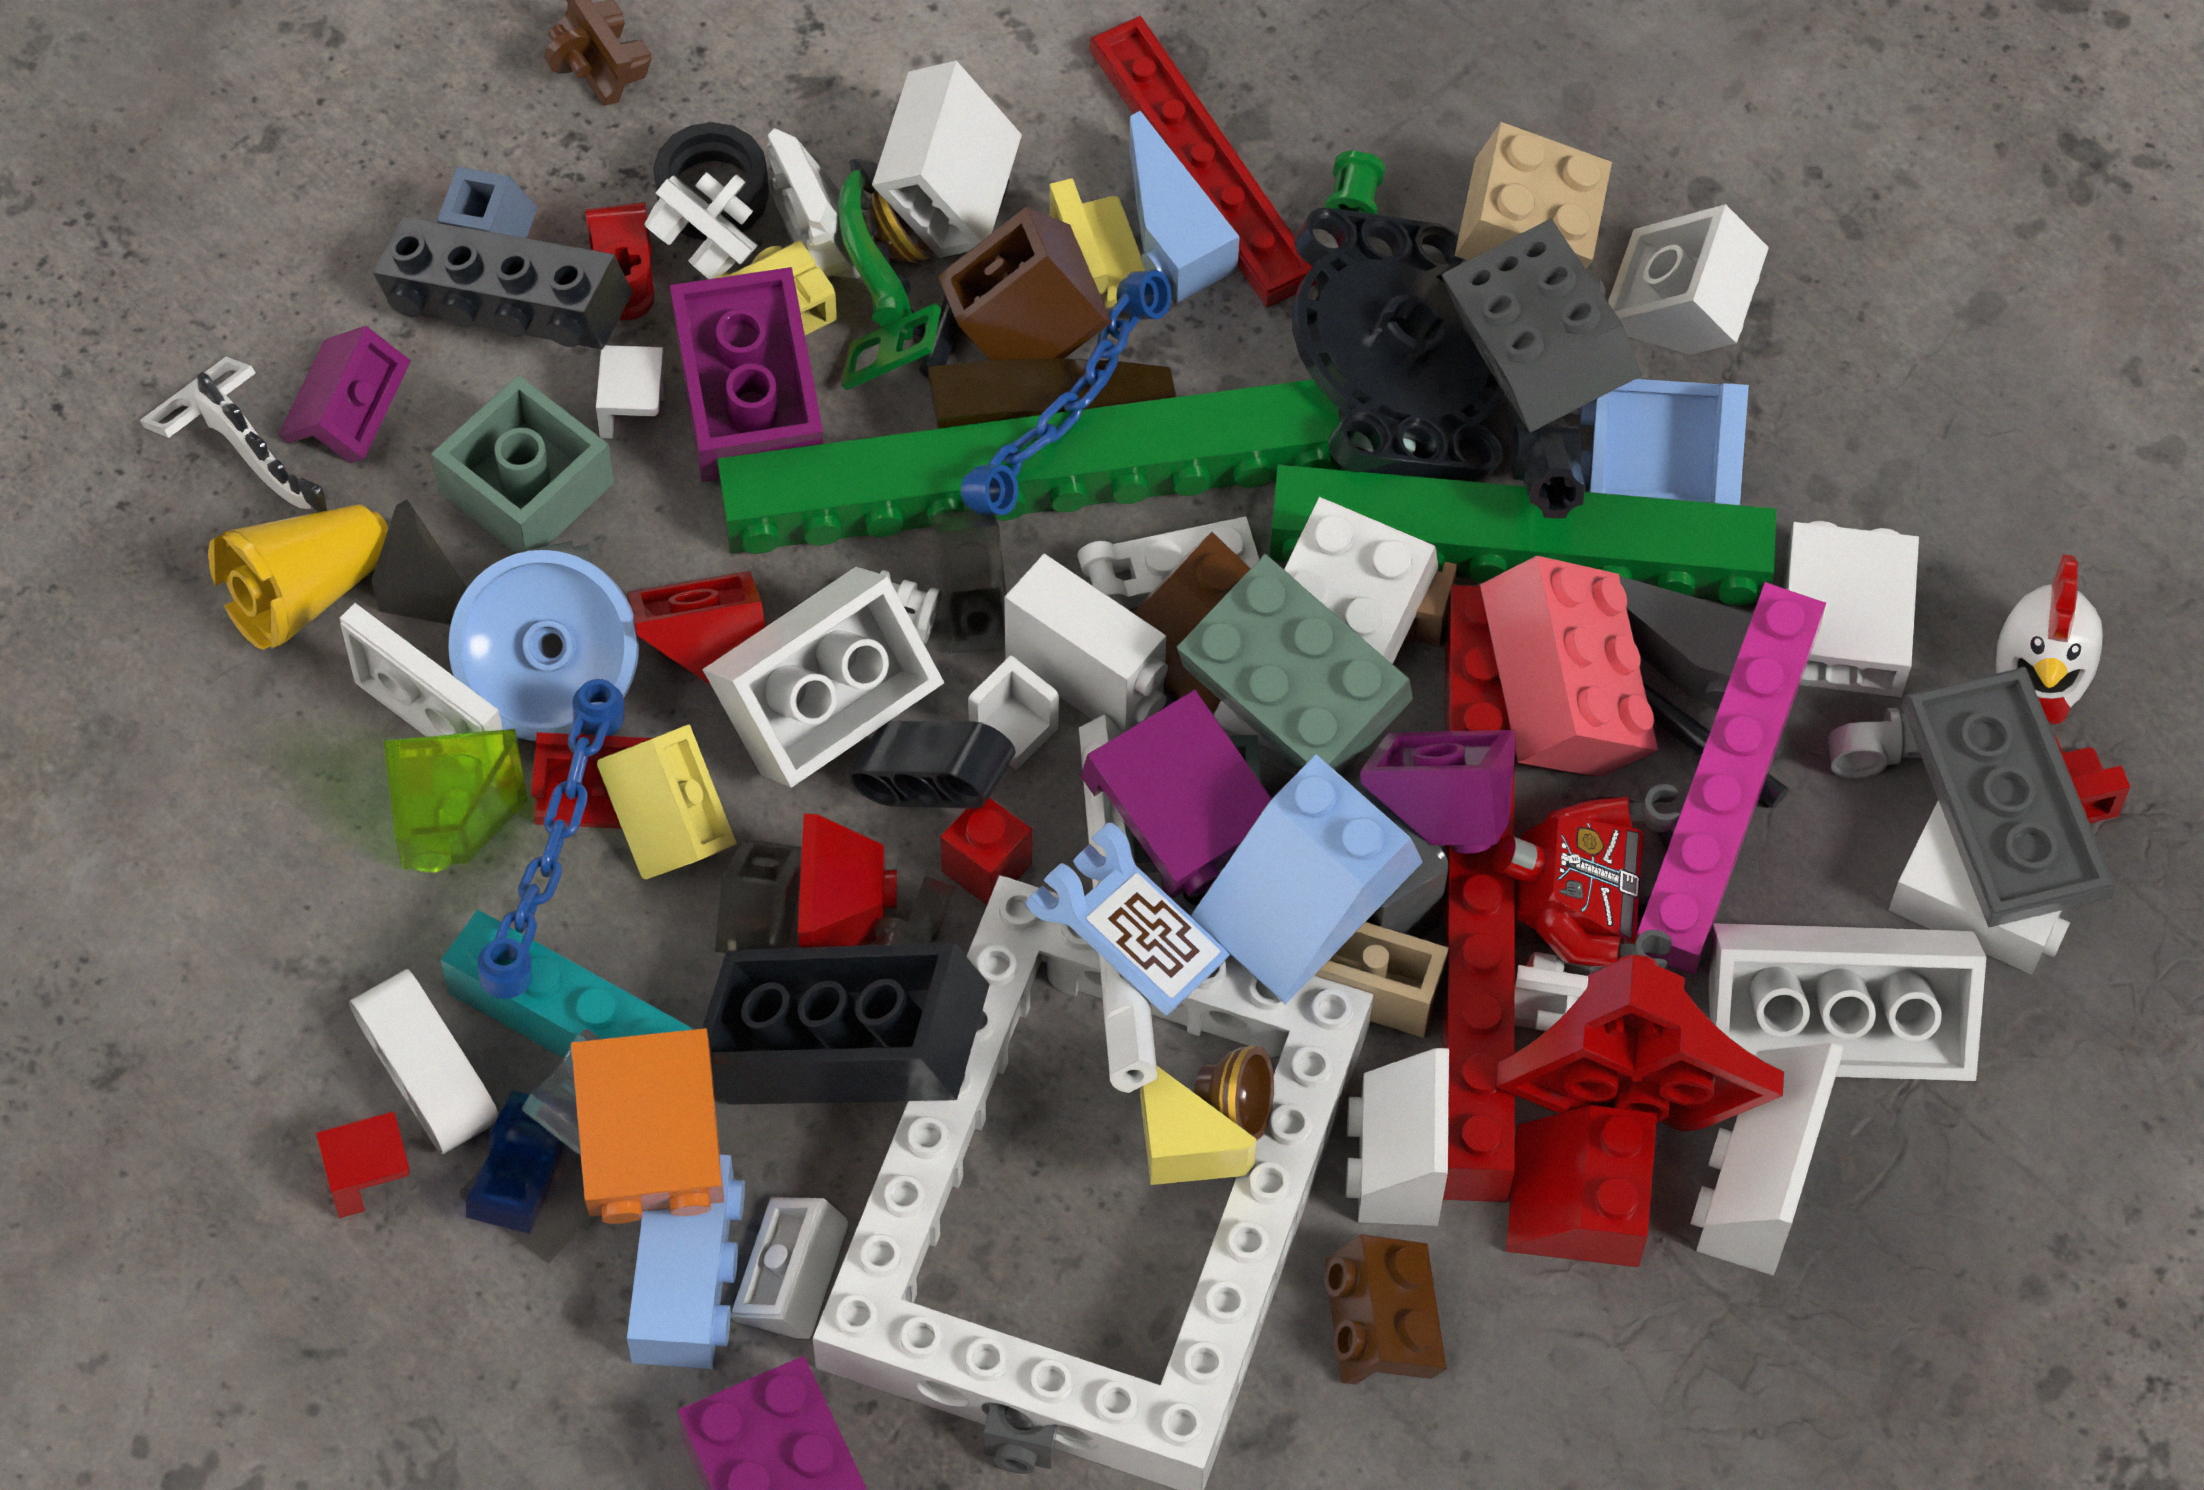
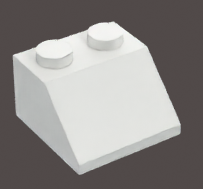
[1608,204,1769,355]
[1346,1048,1449,1226]

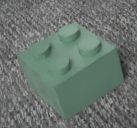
[431,374,614,552]

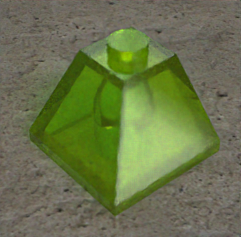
[384,729,528,872]

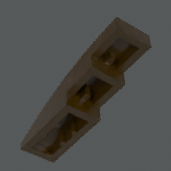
[928,358,1176,429]

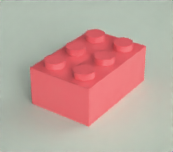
[1480,556,1658,777]

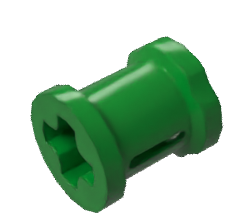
[1324,150,1385,215]

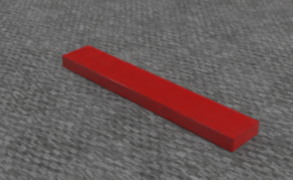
[1089,15,1317,308]

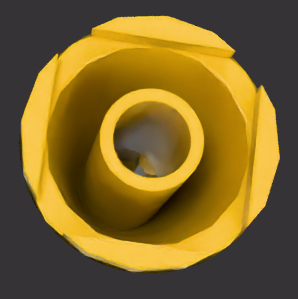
[208,504,391,650]

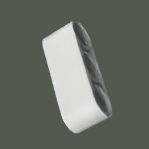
[349,969,501,1155]

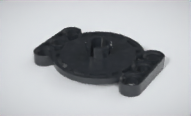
[1292,208,1505,483]

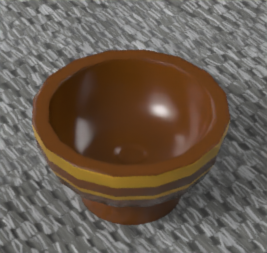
[865,190,933,264]
[1194,1046,1274,1141]

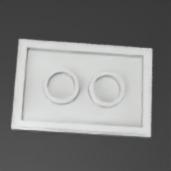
[340,603,511,786]

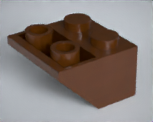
[938,206,1112,360]

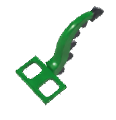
[838,159,941,391]

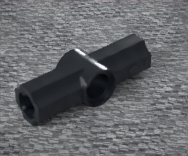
[1508,402,1585,519]

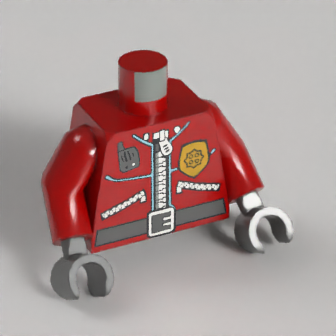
[1493,784,1680,969]

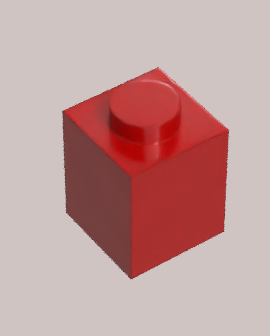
[940,797,1032,905]

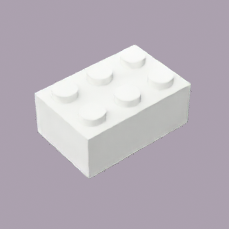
[702,567,944,788]

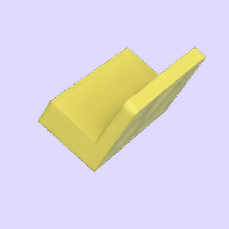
[1049,178,1145,309]
[597,724,737,879]

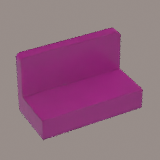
[278,325,411,464]

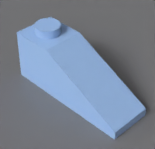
[1129,111,1239,303]

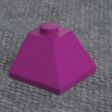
[1360,730,1516,853]

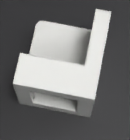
[596,345,667,439]
[968,655,1059,770]

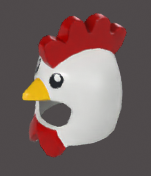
[1996,554,2103,725]

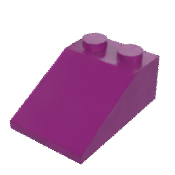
[670,267,823,482]

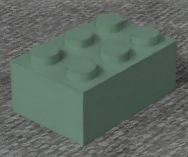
[1177,554,1413,776]

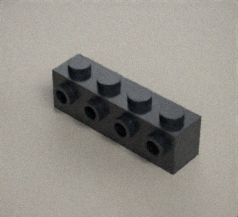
[372,216,633,350]

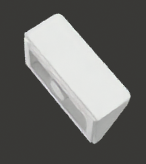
[730,1197,848,1339]

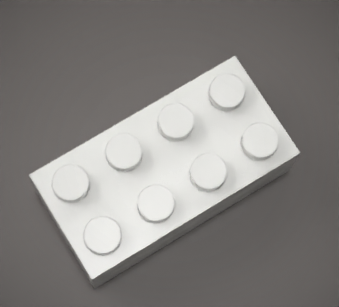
[1214,497,1438,775]

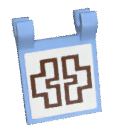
[1025,822,1230,1017]

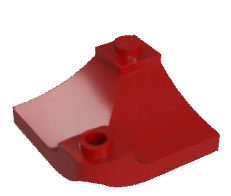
[1496,955,1784,1131]

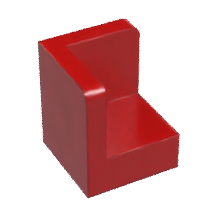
[2054,735,2131,824]
[315,1111,410,1219]

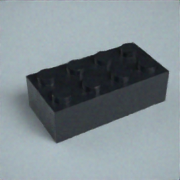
[702,942,990,1105]

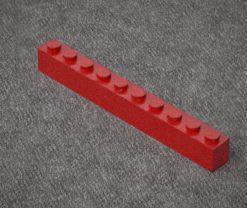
[1442,585,1515,1203]

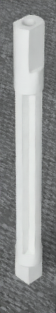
[1079,714,1157,1093]

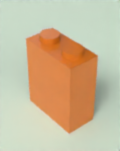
[571,1028,725,1224]

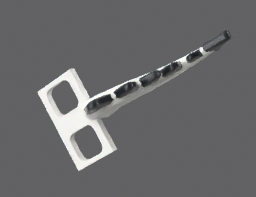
[140,357,327,512]

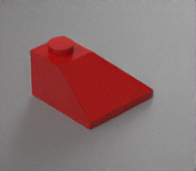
[627,571,765,685]
[798,813,898,948]

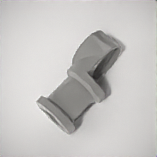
[1828,708,1922,779]

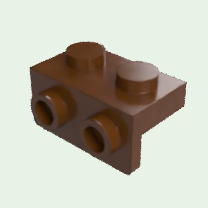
[1324,1234,1447,1385]

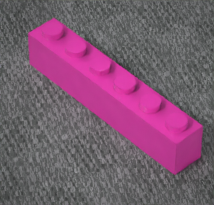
[1636,582,1826,975]

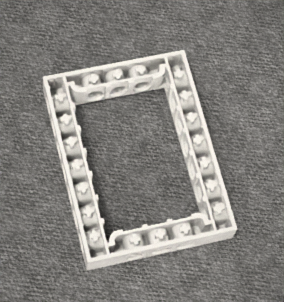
[813,875,1374,1490]

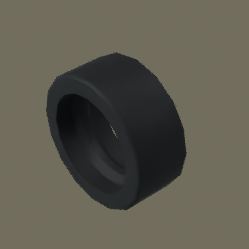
[653,122,769,240]

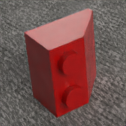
[1505,1105,1657,1268]

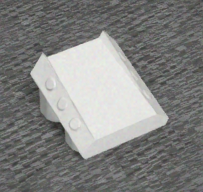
[767,128,860,279]

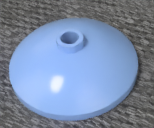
[448,550,639,741]

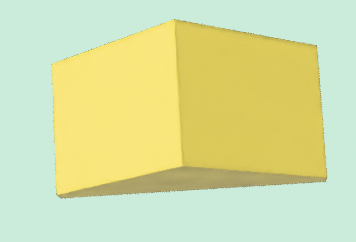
[1140,1065,1257,1185]

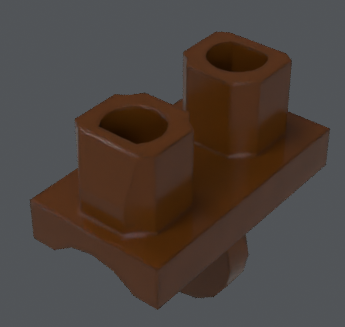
[544,0,652,106]

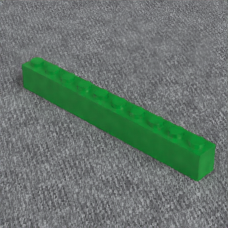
[717,379,1341,554]

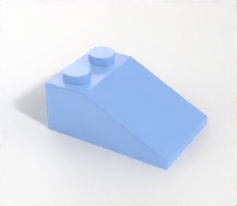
[1190,754,1423,1005]

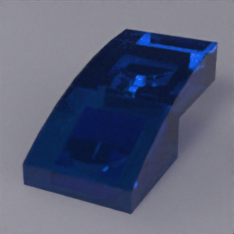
[466,1090,575,1234]

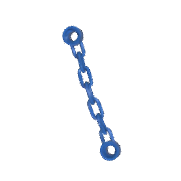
[961,270,1172,515]
[478,679,625,999]

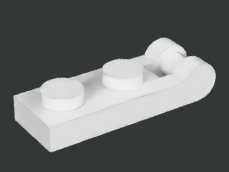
[1077,516,1259,609]

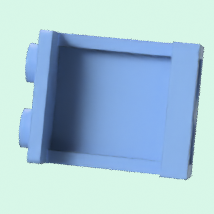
[1580,379,1749,505]

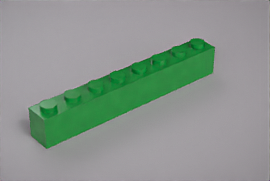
[1269,465,1776,606]

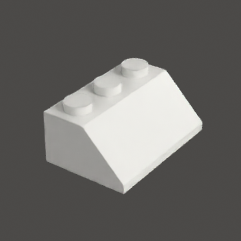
[1690,1043,1844,1276]

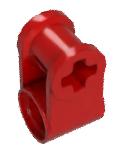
[585,202,655,320]

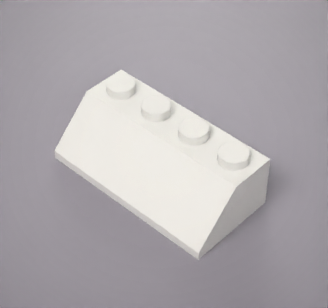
[1709,923,1986,1081]

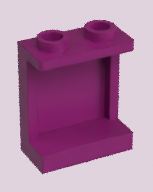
[1080,690,1272,899]

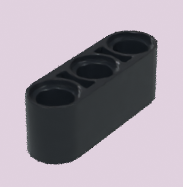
[848,721,1016,809]

